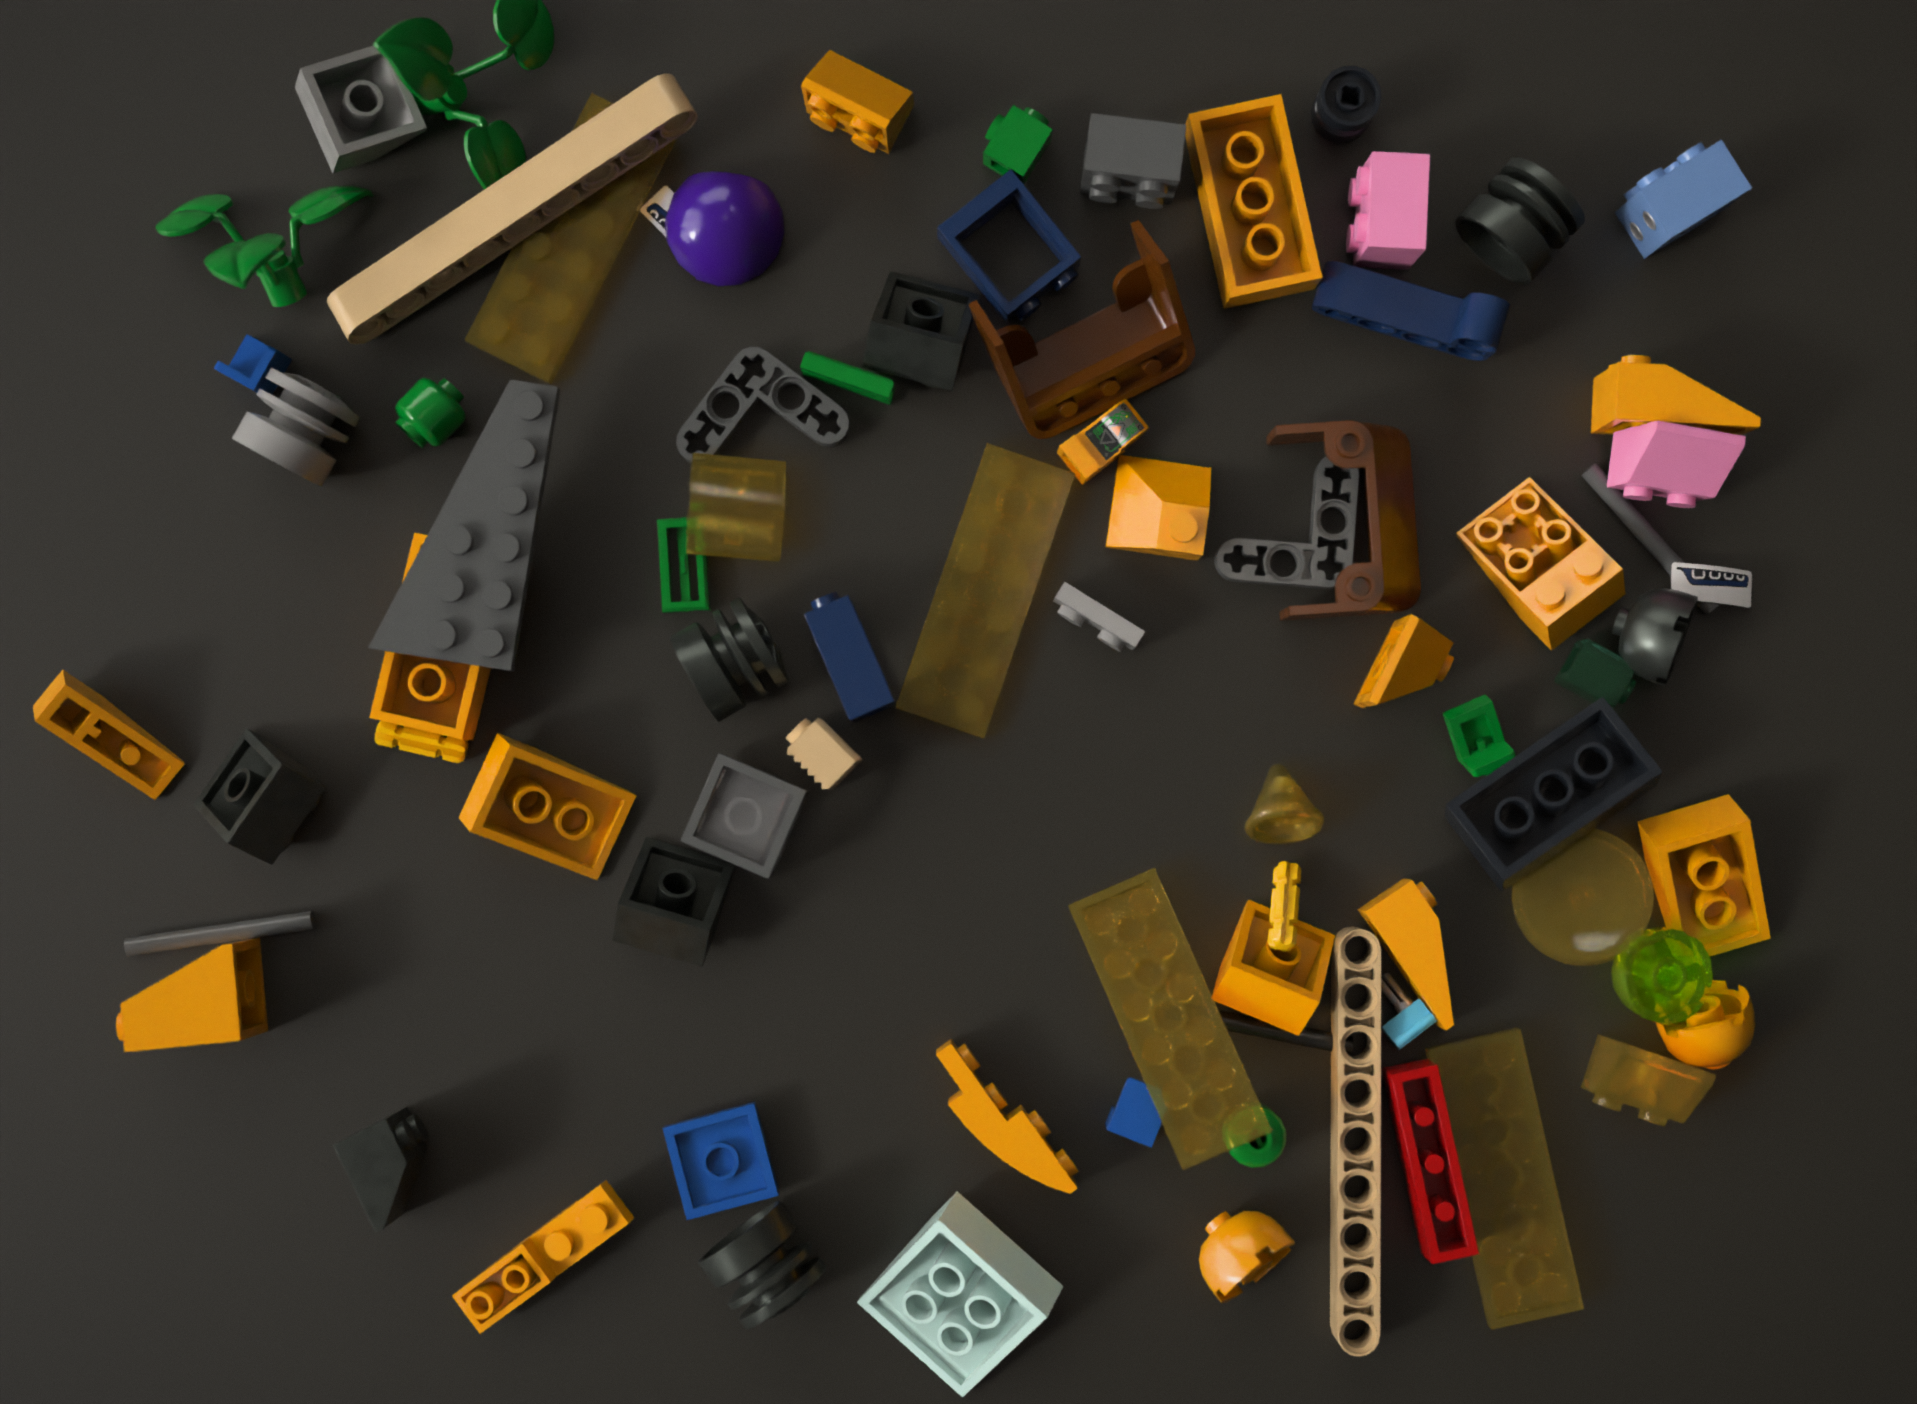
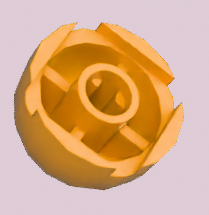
[1653,980,1756,1069]
[1199,1211,1295,1303]

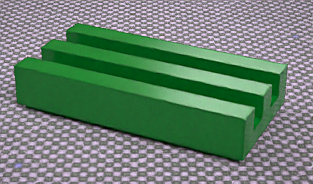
[800,351,895,405]
[657,516,711,614]

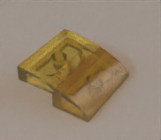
[686,453,786,562]

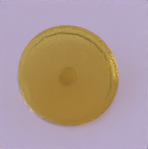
[1511,829,1654,966]

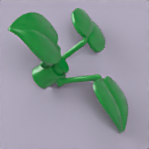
[373,0,554,190]
[155,185,374,307]

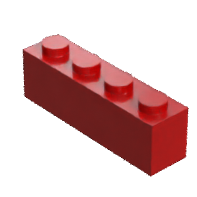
[1381,1058,1479,1264]

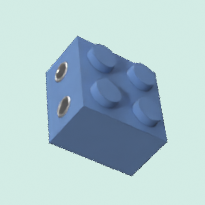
[1615,140,1752,259]

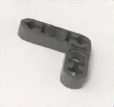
[676,346,850,465]
[1214,456,1359,589]

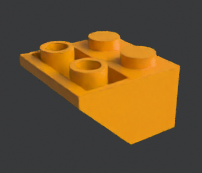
[801,50,914,154]

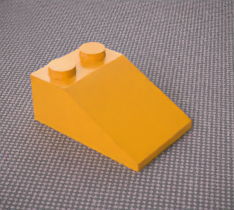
[1591,355,1761,436]
[458,733,636,881]
[1637,794,1771,965]

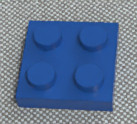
[662,1101,780,1220]

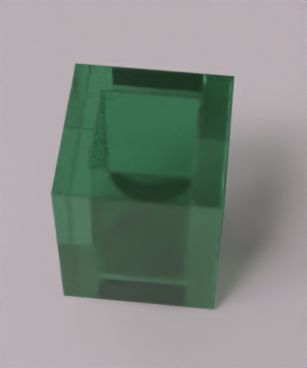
[1554,638,1636,708]

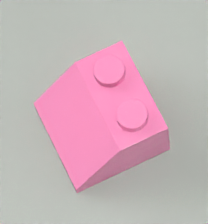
[1607,421,1746,508]

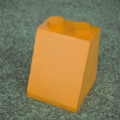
[116,938,268,1052]

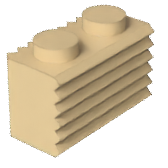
[786,717,863,789]

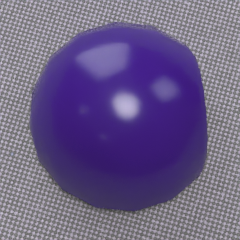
[665,171,785,286]

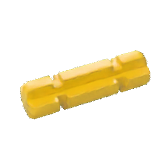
[375,721,469,763]
[1268,861,1302,952]

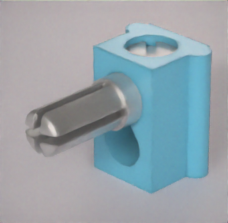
[1381,973,1437,1050]

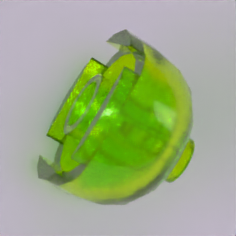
[1611,927,1713,1025]

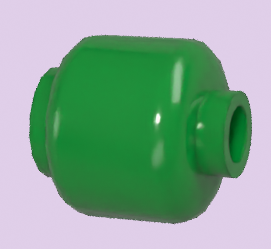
[395,378,466,448]
[1222,1102,1287,1168]

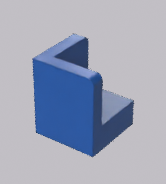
[214,334,292,395]
[1105,1077,1173,1148]

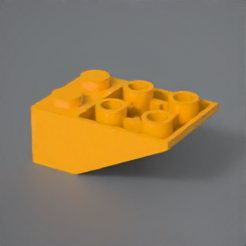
[1456,477,1625,651]

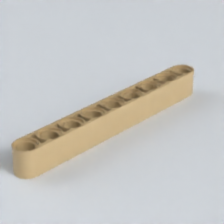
[327,74,698,344]
[1330,926,1381,1357]

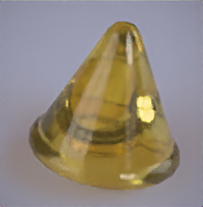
[1245,764,1324,845]

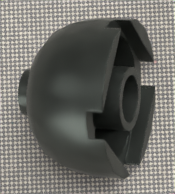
[1612,588,1698,686]

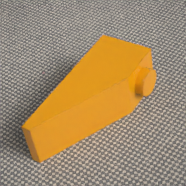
[33,670,185,800]
[1358,878,1454,1030]

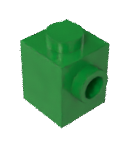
[983,105,1053,185]

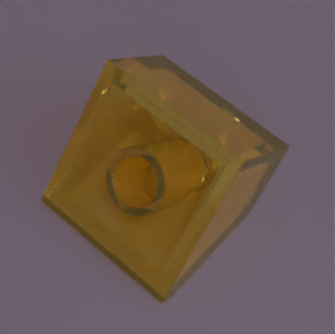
[1581,1034,1716,1127]

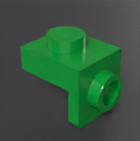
[1442,694,1516,777]

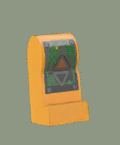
[1057,399,1149,485]

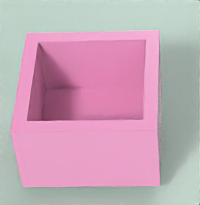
[1346,151,1430,270]

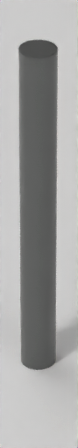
[1581,463,1719,615]
[124,911,316,957]

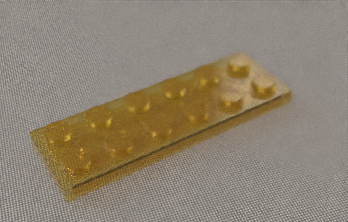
[465,93,676,385]
[895,443,1075,739]
[1068,868,1272,1171]
[1425,1028,1584,1330]

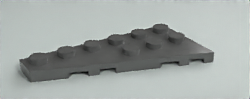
[368,379,560,672]

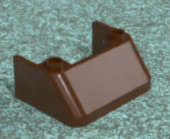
[968,220,1196,439]
[1267,420,1421,621]

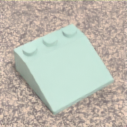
[857,1191,1064,1397]

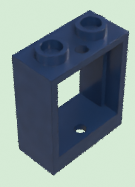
[937,169,1081,324]
[804,592,897,723]

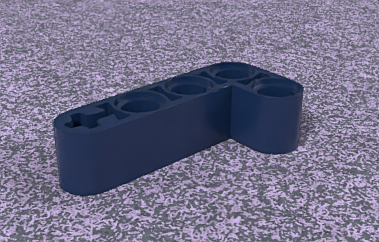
[1312,261,1510,361]

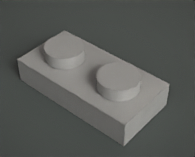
[1053,582,1145,652]

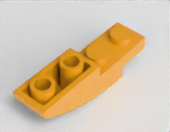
[936,1039,1079,1194]
[452,1180,634,1334]

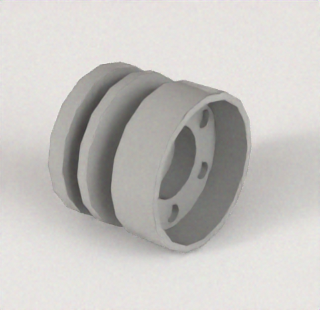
[232,368,361,487]

